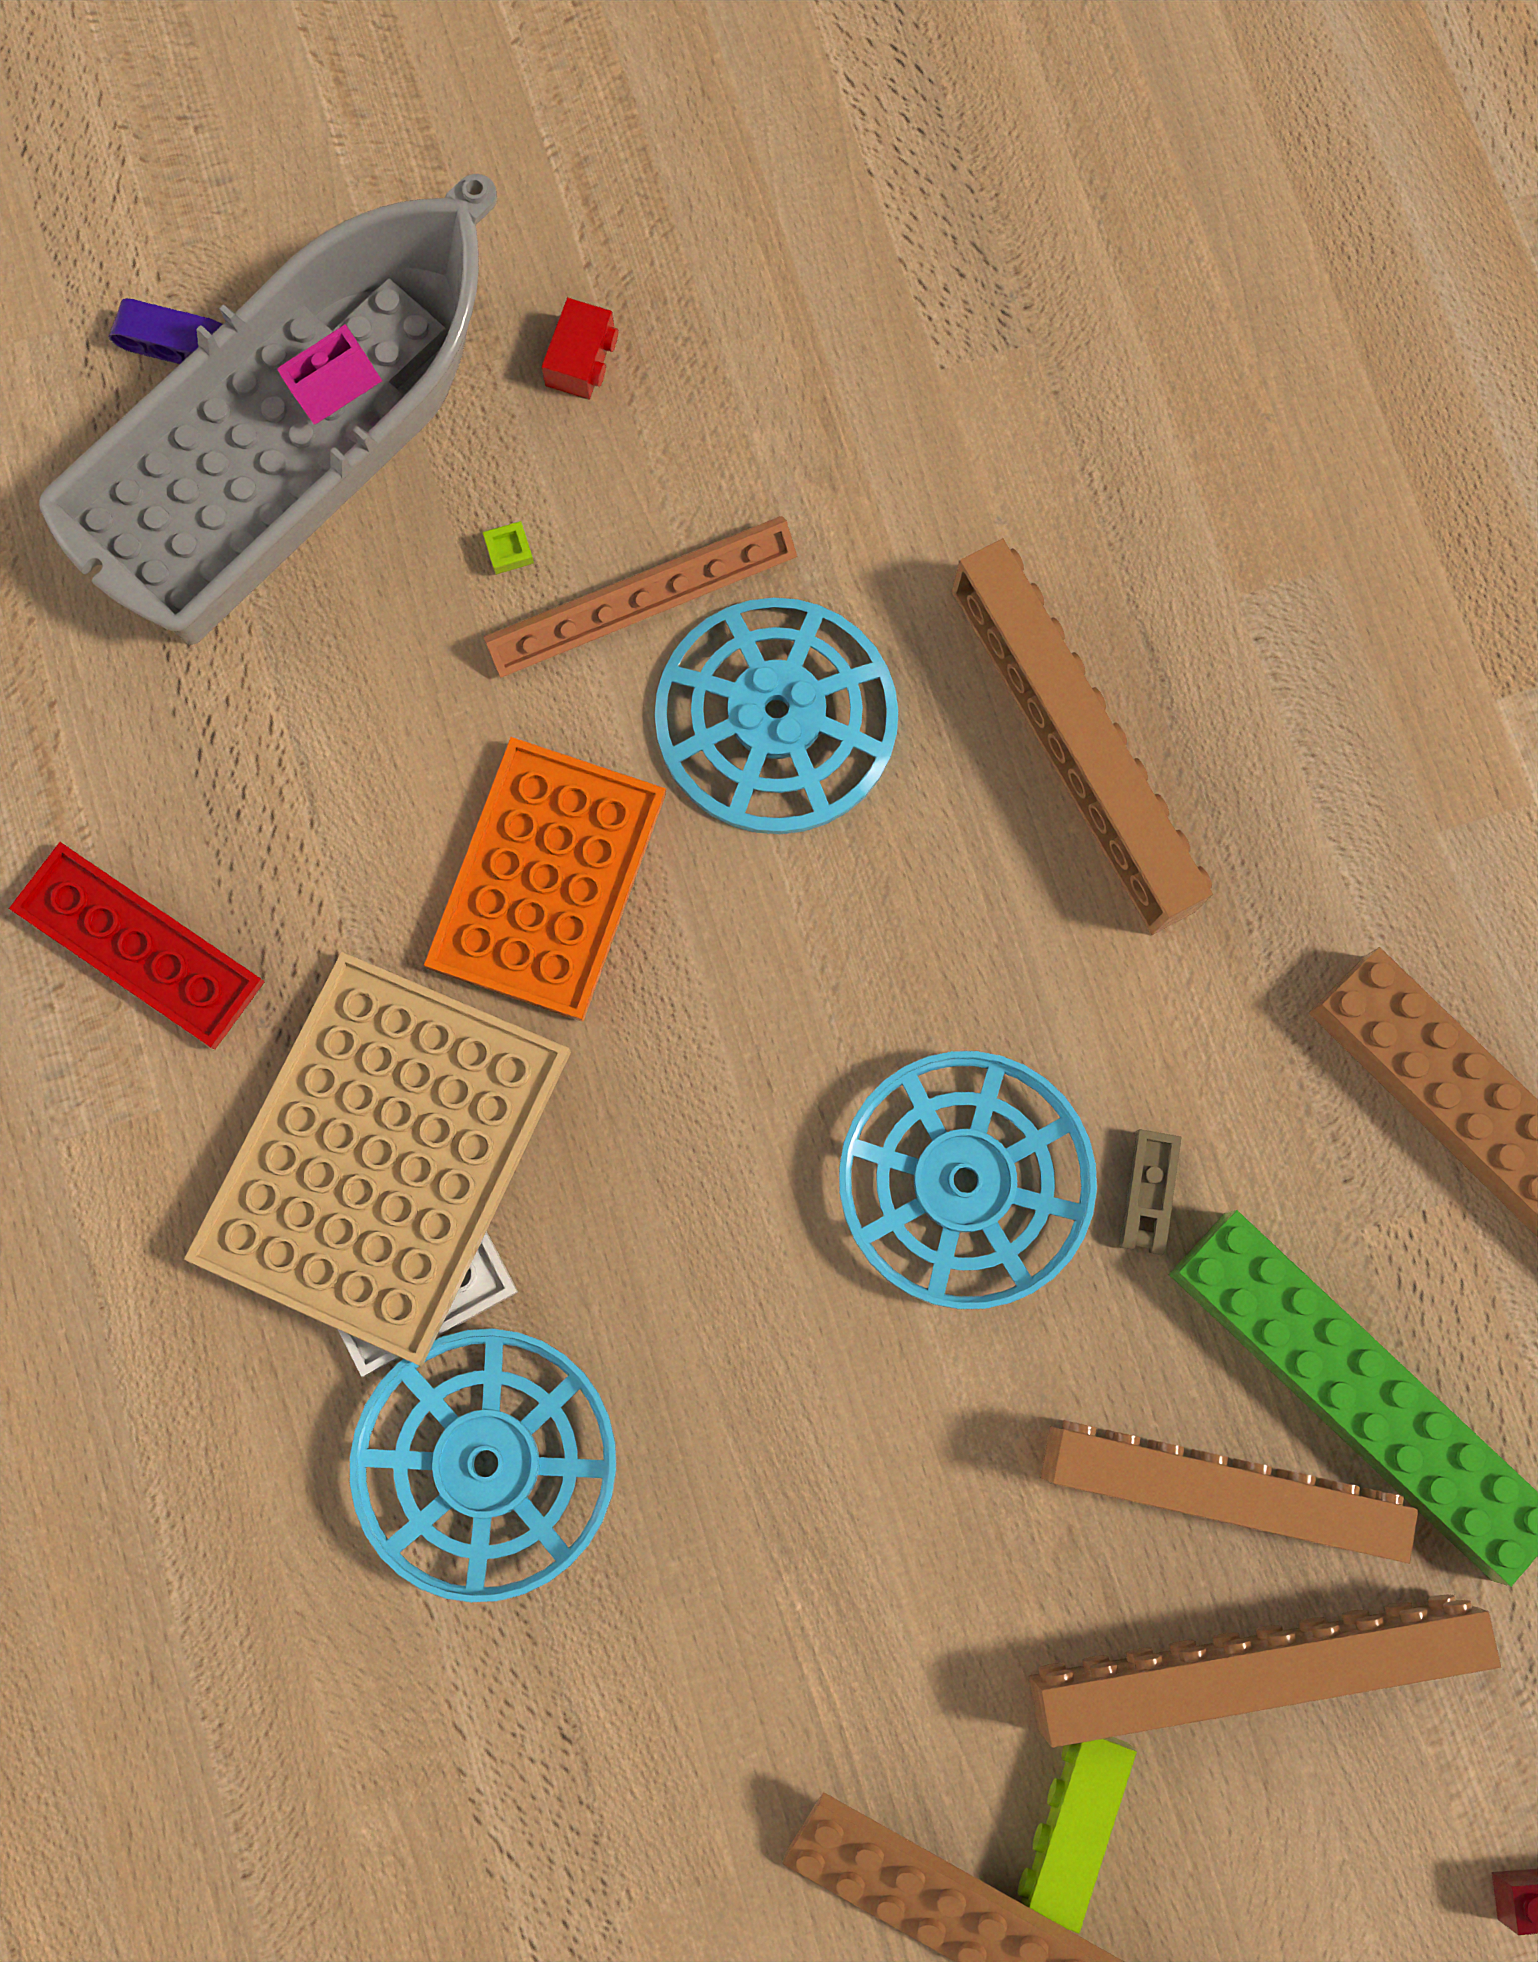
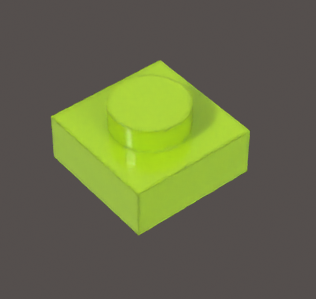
[483,521,534,575]

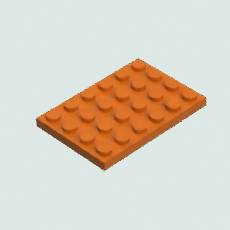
[424,737,666,1022]

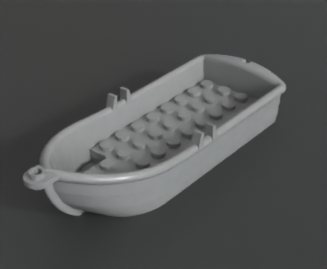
[39,174,497,645]

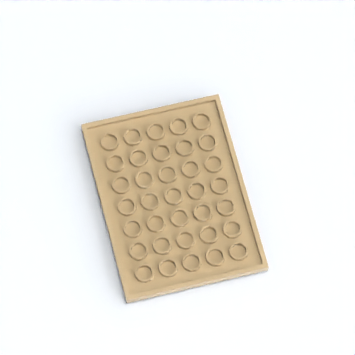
[184,951,571,1367]

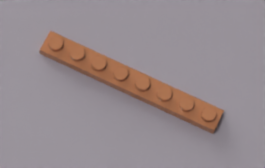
[483,516,797,678]

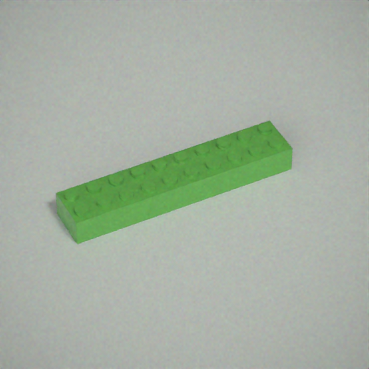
[1168,1210,1538,1587]

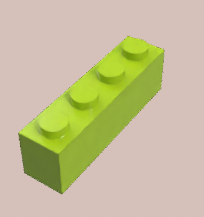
[1018,1737,1137,1934]

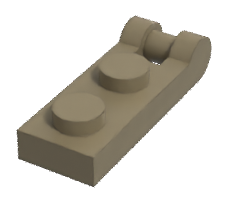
[1119,1129,1182,1255]

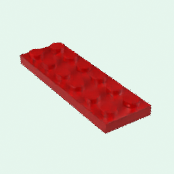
[8,842,265,1050]

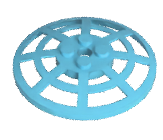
[655,597,898,834]
[839,1051,1097,1309]
[350,1329,617,1602]

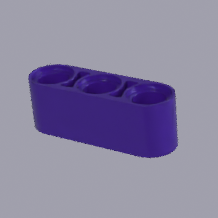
[109,298,223,364]

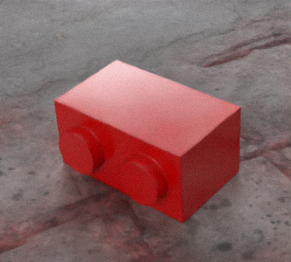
[541,297,619,400]

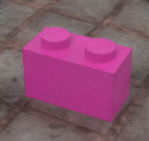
[277,324,382,425]

